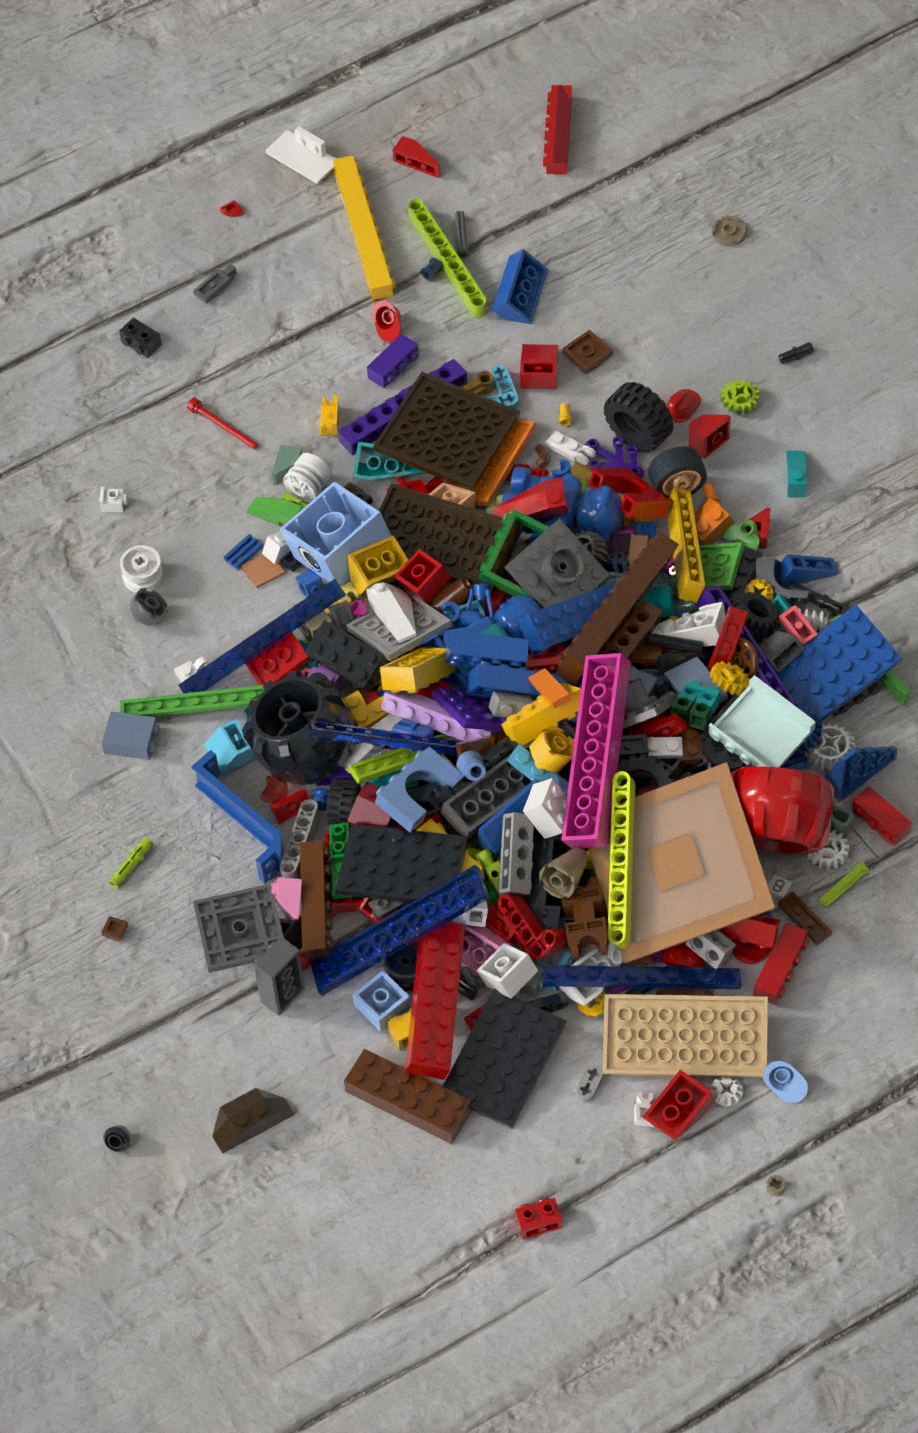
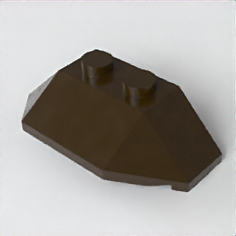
[212,1088,294,1154]

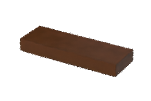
[777,891,832,946]

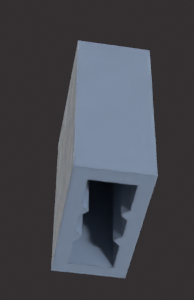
[102,711,159,760]

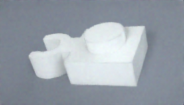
[634,1092,654,1127]

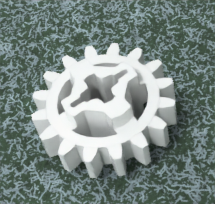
[808,829,849,870]

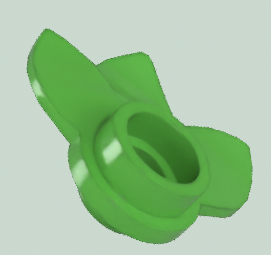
[723,520,760,550]

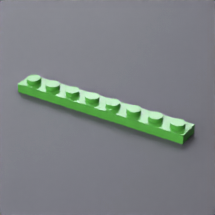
[120,685,265,717]

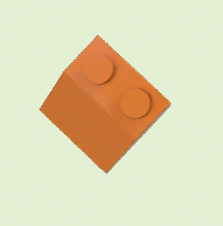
[694,498,735,545]

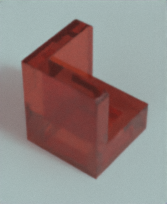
[260,775,289,805]

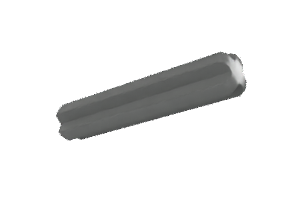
[455,211,468,255]

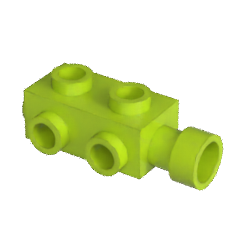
[475,848,502,897]

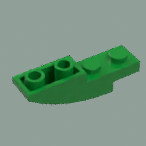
[329,823,353,900]

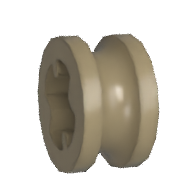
[766,1175,785,1196]

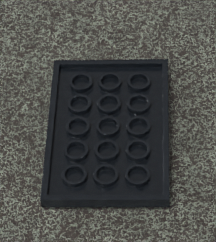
[335,824,468,908]
[442,988,567,1129]

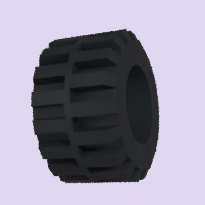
[733,592,780,642]
[326,778,361,827]

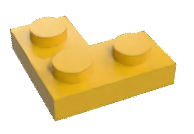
[345,690,390,733]

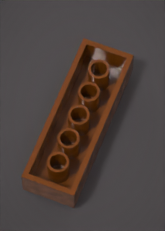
[344,1049,472,1144]

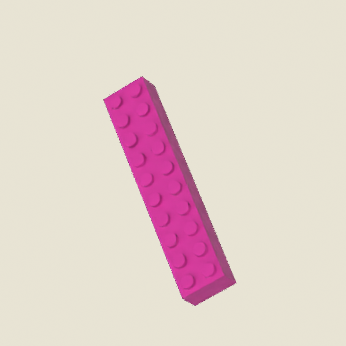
[561,653,631,848]

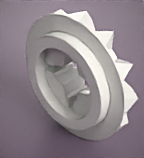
[710,1077,743,1106]

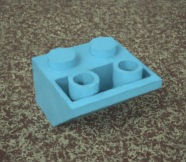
[204,718,256,775]

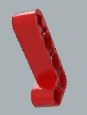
[498,894,567,960]

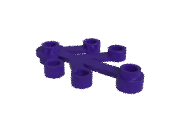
[585,436,644,479]

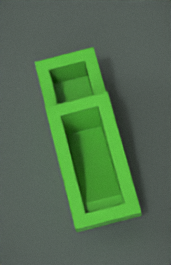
[247,497,302,526]

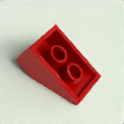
[642,1069,715,1141]

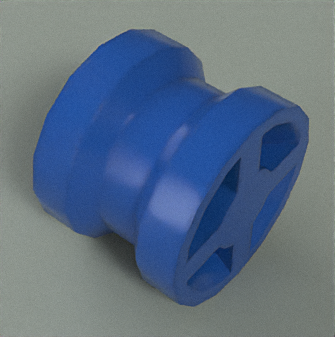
[312,787,329,811]

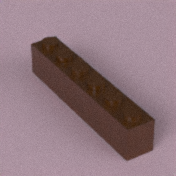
[300,840,333,959]

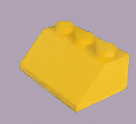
[347,535,408,595]

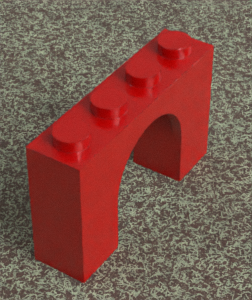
[588,468,670,518]

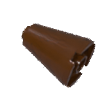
[428,577,474,615]

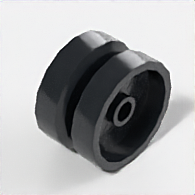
[384,940,418,992]

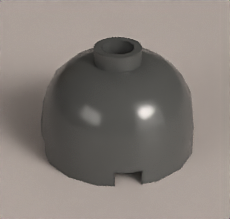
[130,588,168,626]

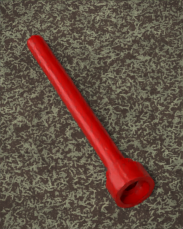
[187,397,258,449]

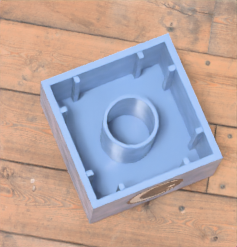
[280,482,391,588]

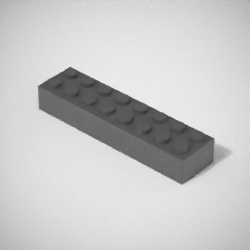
[440,719,576,839]

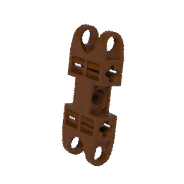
[562,875,609,960]

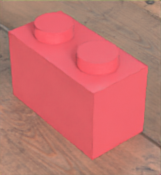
[779,605,818,646]

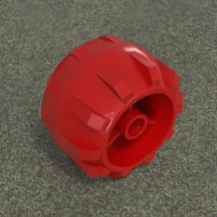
[731,766,834,854]

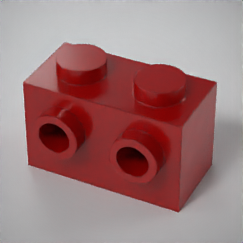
[515,1198,563,1240]

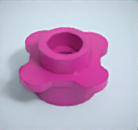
[350,599,367,620]

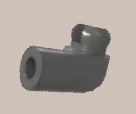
[460,966,486,989]

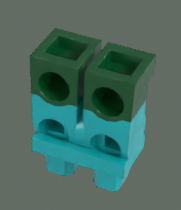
[670,679,720,731]

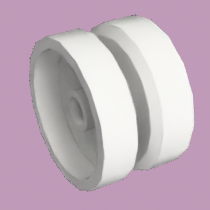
[120,545,163,593]

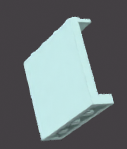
[709,675,815,768]

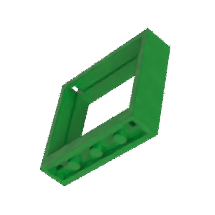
[479,509,549,597]

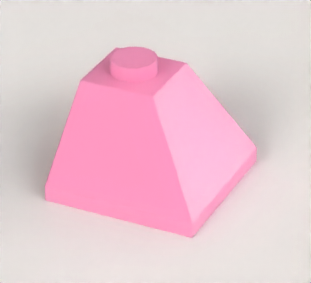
[271,877,302,922]

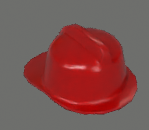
[372,300,401,342]
[666,389,701,423]

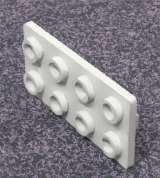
[266,126,335,184]

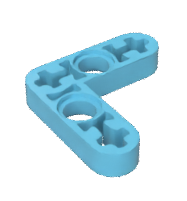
[488,365,519,409]

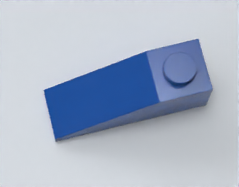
[779,554,839,584]

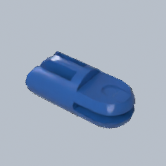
[392,719,434,743]

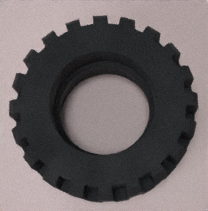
[604,382,674,453]
[617,754,677,803]

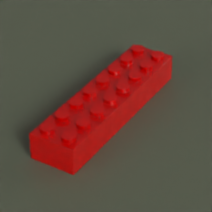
[405,917,465,1080]

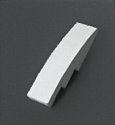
[342,713,407,774]

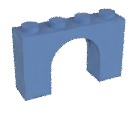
[375,747,464,833]

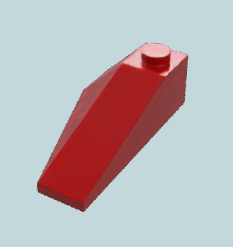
[492,477,569,523]

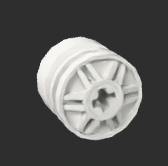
[283,453,332,502]

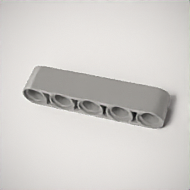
[280,799,320,879]

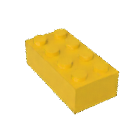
[380,648,456,693]

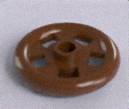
[731,638,759,679]

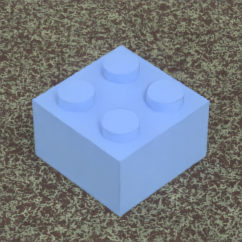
[353,970,411,1032]

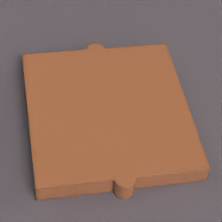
[242,554,285,588]

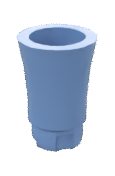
[457,751,486,781]

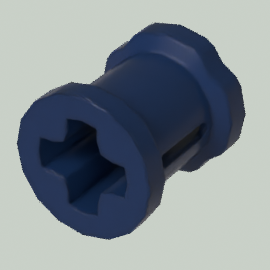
[420,257,443,281]

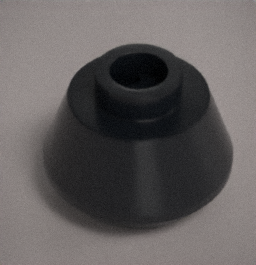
[103,1125,130,1152]

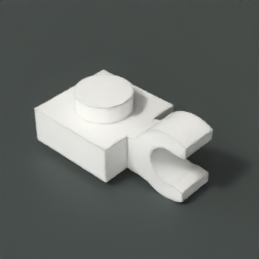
[174,656,209,686]

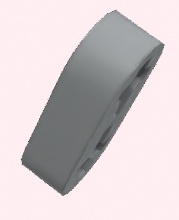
[577,1065,603,1103]

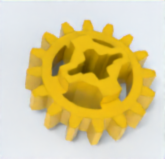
[710,661,750,696]

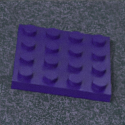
[431,687,507,731]

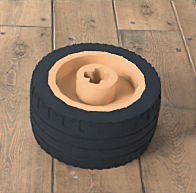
[648,446,707,499]

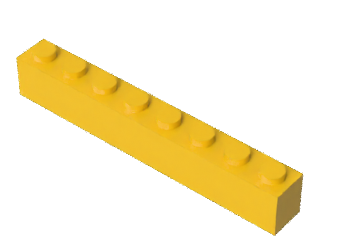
[667,487,705,603]

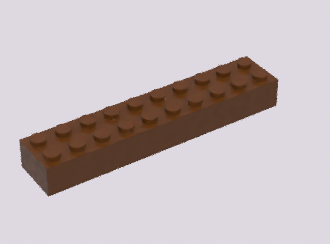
[555,532,679,686]

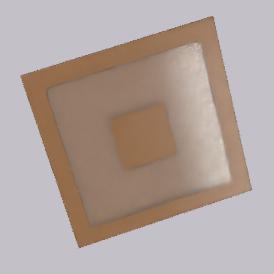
[588,762,776,964]

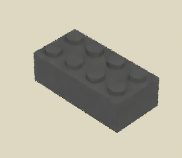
[254,937,305,1016]

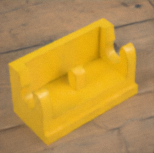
[320,395,339,436]

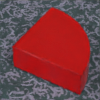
[220,200,244,217]

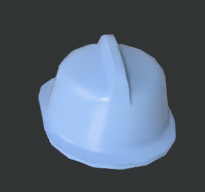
[763,1060,808,1103]

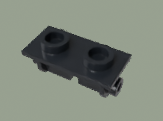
[481,736,518,772]

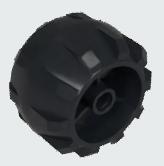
[242,670,358,786]

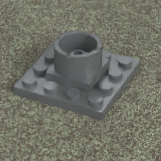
[504,518,610,609]
[623,678,681,729]
[193,884,284,973]

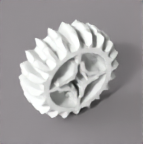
[804,723,856,772]

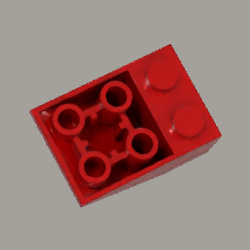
[520,344,558,389]

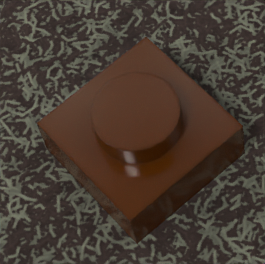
[101,916,128,942]

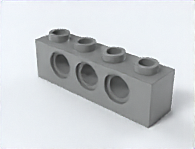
[499,812,535,896]

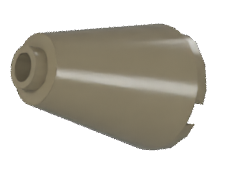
[539,847,589,898]

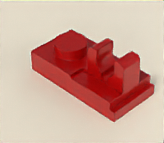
[270,789,310,824]

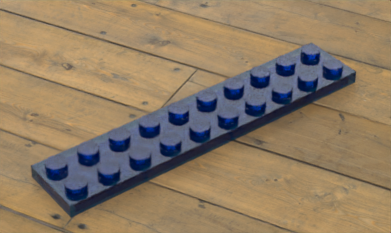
[310,864,489,996]

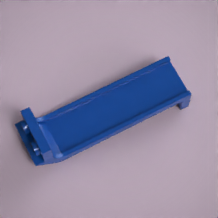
[191,750,284,884]

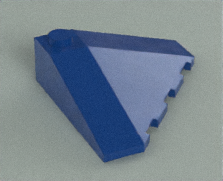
[824,746,898,803]

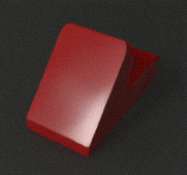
[746,507,771,549]

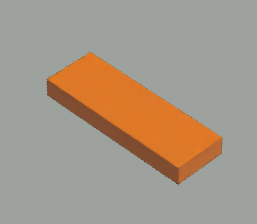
[528,668,571,708]

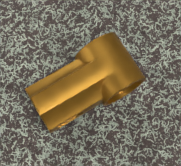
[461,371,494,395]

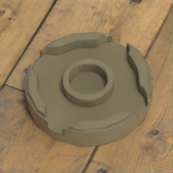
[712,216,747,246]

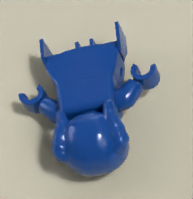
[501,459,625,544]

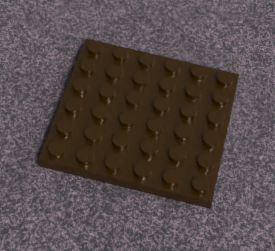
[373,372,520,491]

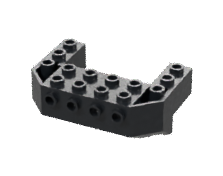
[525,833,589,943]

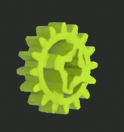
[720,378,760,414]

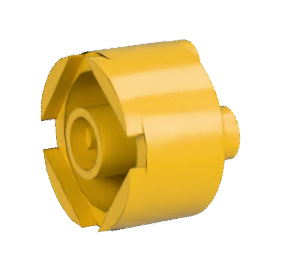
[529,726,574,773]

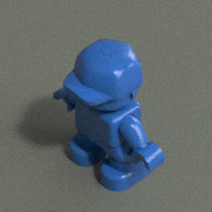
[421,595,541,691]

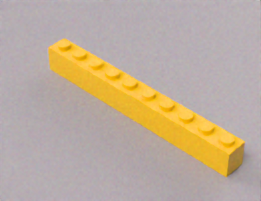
[333,155,395,300]

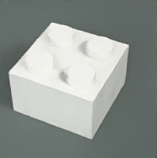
[523,778,567,839]
[476,943,538,998]

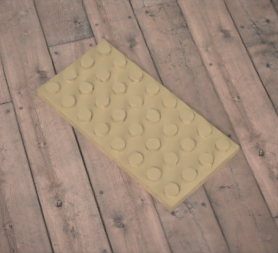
[603,994,768,1078]

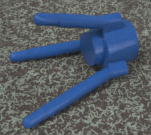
[466,583,494,622]

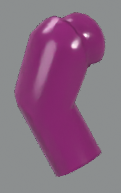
[609,526,637,542]

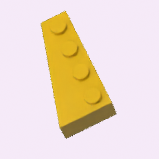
[501,683,581,746]

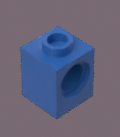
[295,569,326,601]

